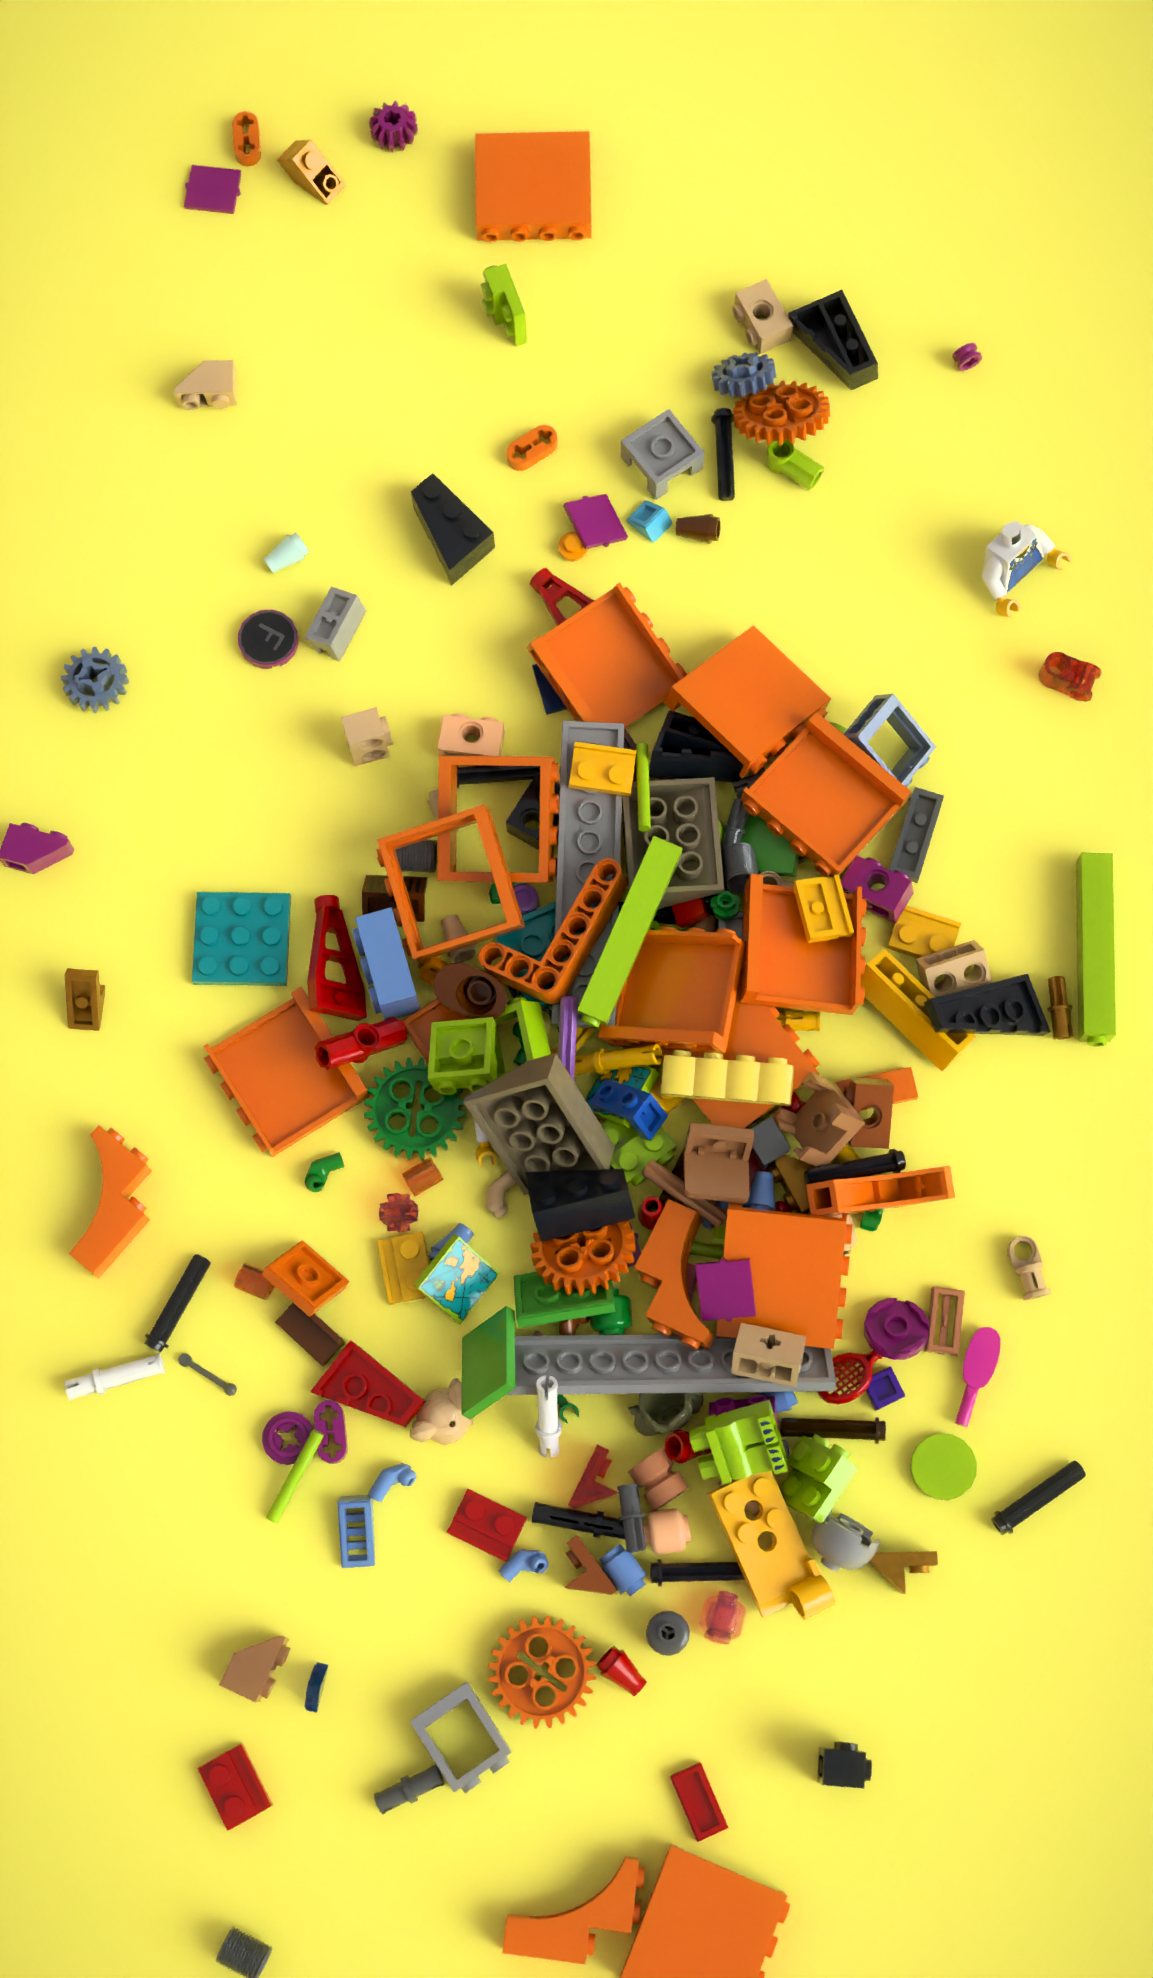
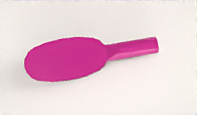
[955,1327,1001,1427]

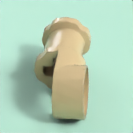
[1007,1236,1052,1301]

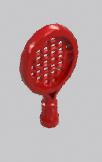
[817,1350,883,1405]

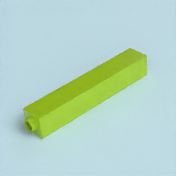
[577,836,683,1028]
[1076,852,1116,1047]

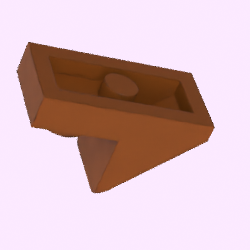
[565,1535,617,1595]

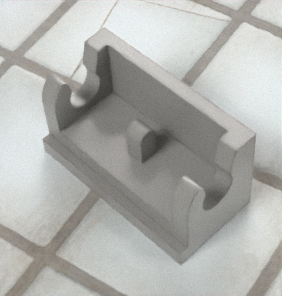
[305,586,366,661]

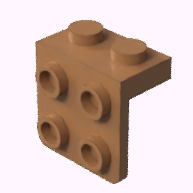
[683,1123,754,1203]

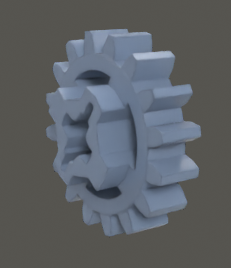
[711,352,777,397]
[61,647,129,713]

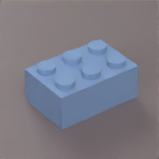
[352,907,420,1020]

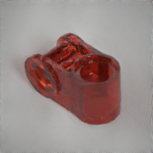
[1038,652,1102,702]

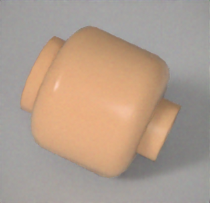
[643,1508,691,1555]

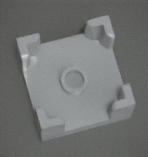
[621,409,704,500]

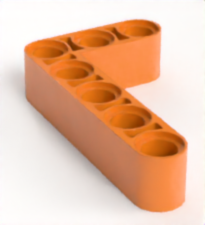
[478,858,628,1004]

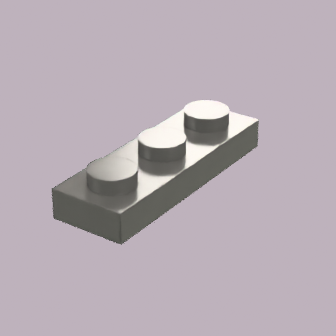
[889,787,944,883]

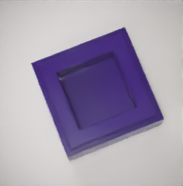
[865,1366,905,1411]

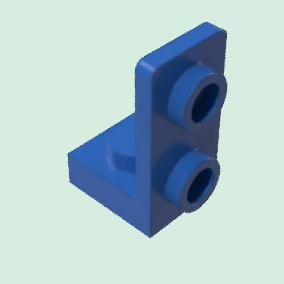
[590,1079,668,1141]

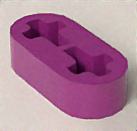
[314,1400,348,1464]

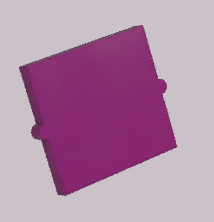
[184,165,242,214]
[563,494,628,549]
[695,1258,756,1322]

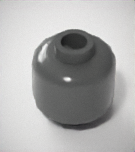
[646,1611,690,1656]

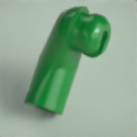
[305,1152,345,1192]

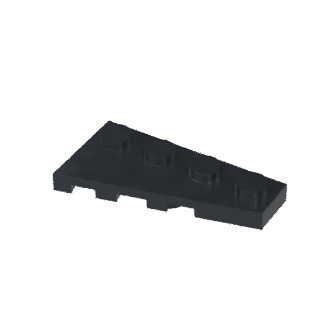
[924,974,1051,1036]

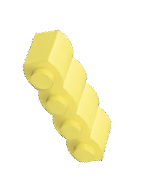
[661,1050,794,1106]

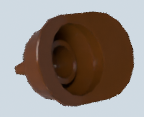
[433,962,507,1020]

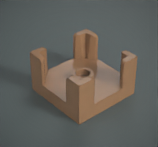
[771,1071,865,1167]

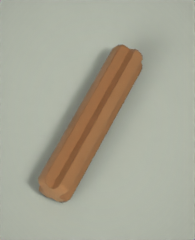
[642,1160,727,1227]

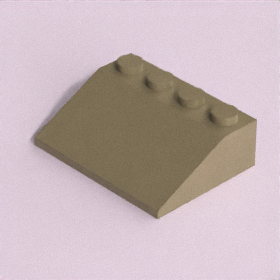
[622,777,724,909]
[463,1053,615,1195]

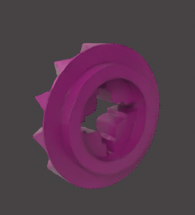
[262,1411,313,1465]

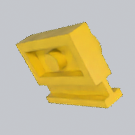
[568,742,637,797]
[793,874,854,943]
[887,905,961,958]
[377,1231,429,1305]

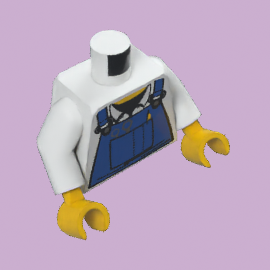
[981,521,1071,618]

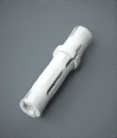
[64,1353,165,1401]
[535,1376,562,1458]

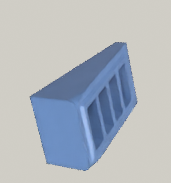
[337,1495,375,1568]

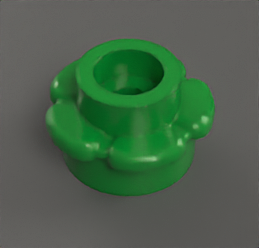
[710,891,741,921]

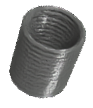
[395,839,437,873]
[721,842,758,893]
[216,1927,272,1978]

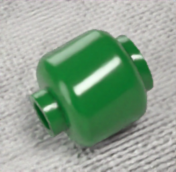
[590,1289,633,1335]

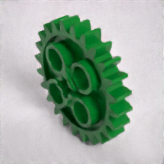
[364,1057,467,1161]

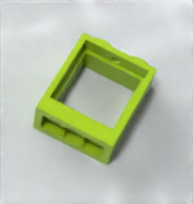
[495,997,551,1079]

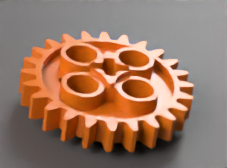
[733,381,830,445]
[530,1220,636,1296]
[487,1615,596,1728]

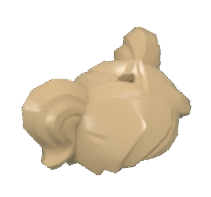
[410,1378,474,1445]

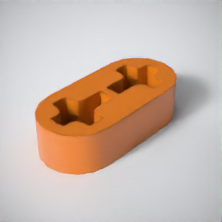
[232,111,261,167]
[507,425,557,471]

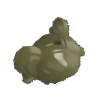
[628,1393,704,1436]

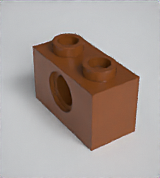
[844,1078,894,1149]

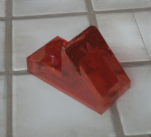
[568,1444,619,1510]

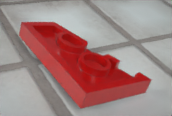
[310,1340,426,1427]

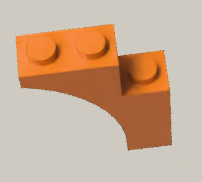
[69,1125,152,1279]
[806,1166,955,1216]
[634,1199,715,1350]
[502,1856,645,1964]

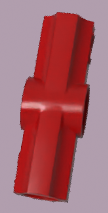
[315,1017,407,1070]

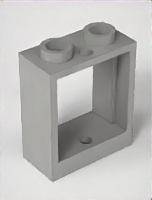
[409,1682,512,1794]

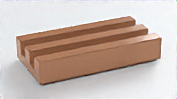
[925,1286,965,1356]

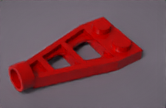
[529,568,594,626]
[307,895,367,1021]

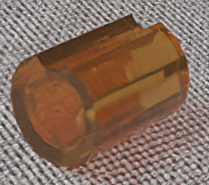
[401,1157,444,1197]
[234,1262,274,1301]

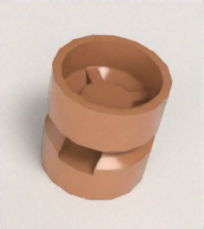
[628,1448,689,1511]

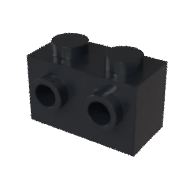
[817,1741,872,1789]

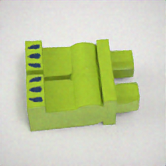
[689,1400,788,1485]

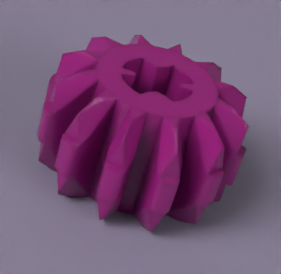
[369,100,418,152]

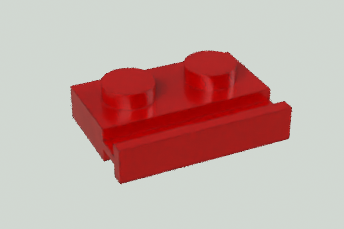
[446,1489,527,1562]
[197,1743,273,1831]

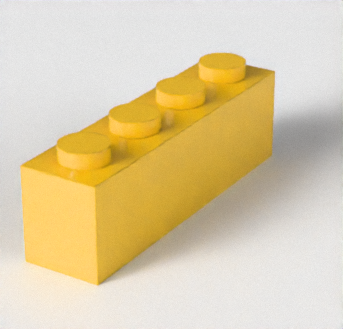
[861,949,976,1071]

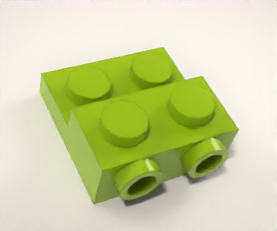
[481,263,527,347]
[427,1017,498,1095]
[601,1121,677,1187]
[780,1434,858,1525]

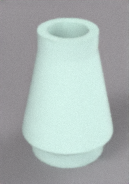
[263,532,309,573]

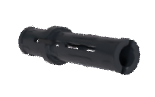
[532,1502,625,1540]

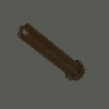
[780,1417,886,1444]

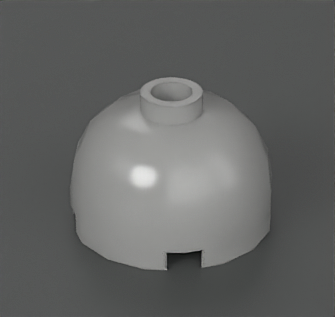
[812,1509,881,1572]

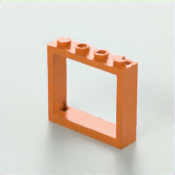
[437,756,560,883]
[376,804,526,962]

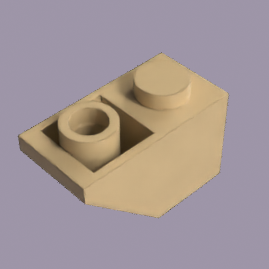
[174,360,237,410]

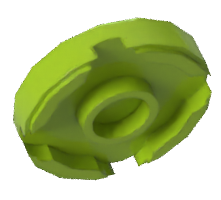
[910,1433,977,1500]

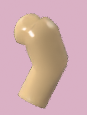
[485,1170,516,1218]

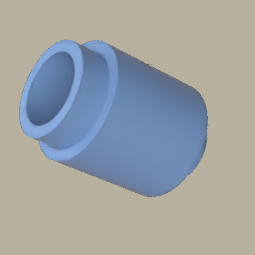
[599,1544,647,1596]

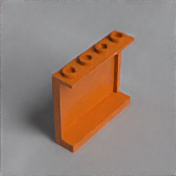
[475,131,592,242]
[526,582,687,728]
[664,625,831,778]
[740,712,912,877]
[740,874,867,1015]
[598,926,746,1053]
[660,974,820,1129]
[204,987,370,1157]
[716,1202,853,1349]
[619,1843,790,1978]

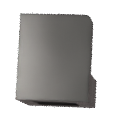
[751,1117,791,1171]

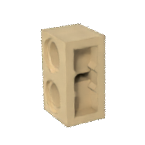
[341,707,393,766]
[915,940,992,997]

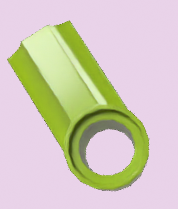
[766,440,824,490]

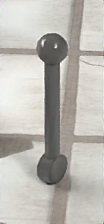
[179,1353,237,1396]

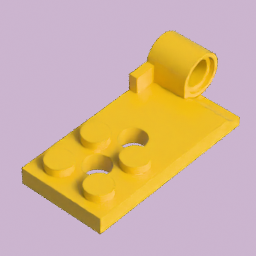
[707,1471,835,1620]

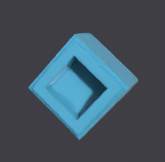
[626,500,672,543]

